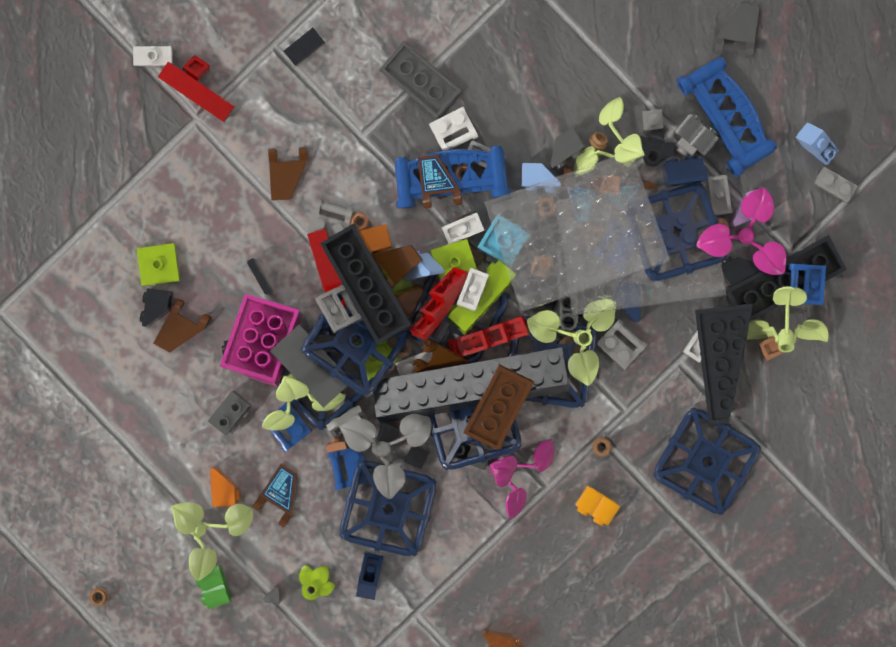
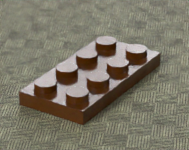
[463,364,534,450]

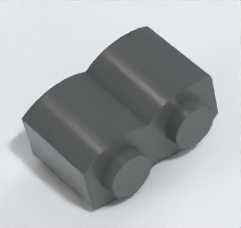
[673,114,719,157]

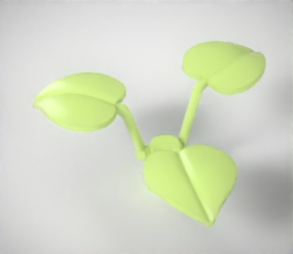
[574,97,645,177]
[747,287,828,352]
[527,299,616,386]
[262,374,346,430]
[171,502,253,581]

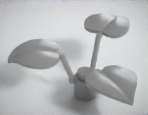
[340,414,432,499]

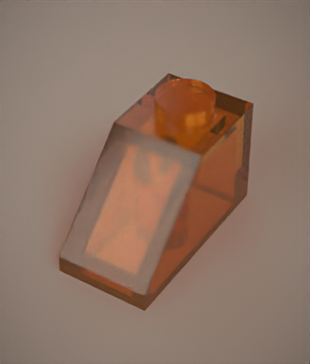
[482,629,523,647]

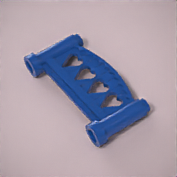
[676,57,777,178]
[394,146,511,209]

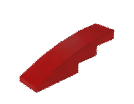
[158,62,235,123]
[307,229,345,307]
[410,267,468,340]
[448,315,530,357]

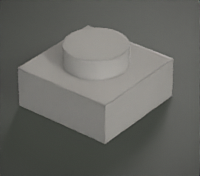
[642,109,663,131]
[676,138,697,157]

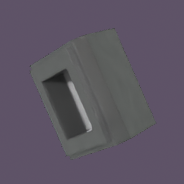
[263,584,282,604]

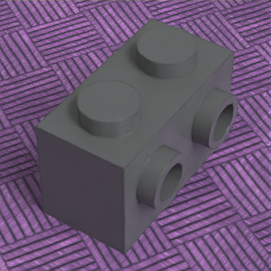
[208,390,252,436]

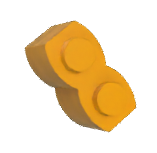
[575,485,620,526]

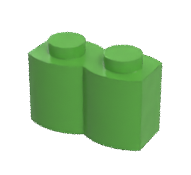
[195,564,232,609]

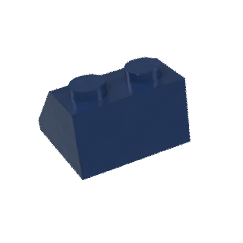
[662,155,708,188]

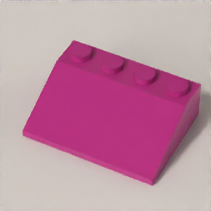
[220,294,302,387]

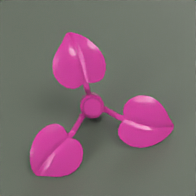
[696,187,786,275]
[490,439,554,520]

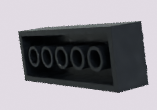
[320,224,414,346]
[722,235,847,321]

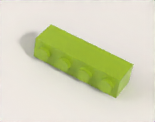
[448,260,517,335]

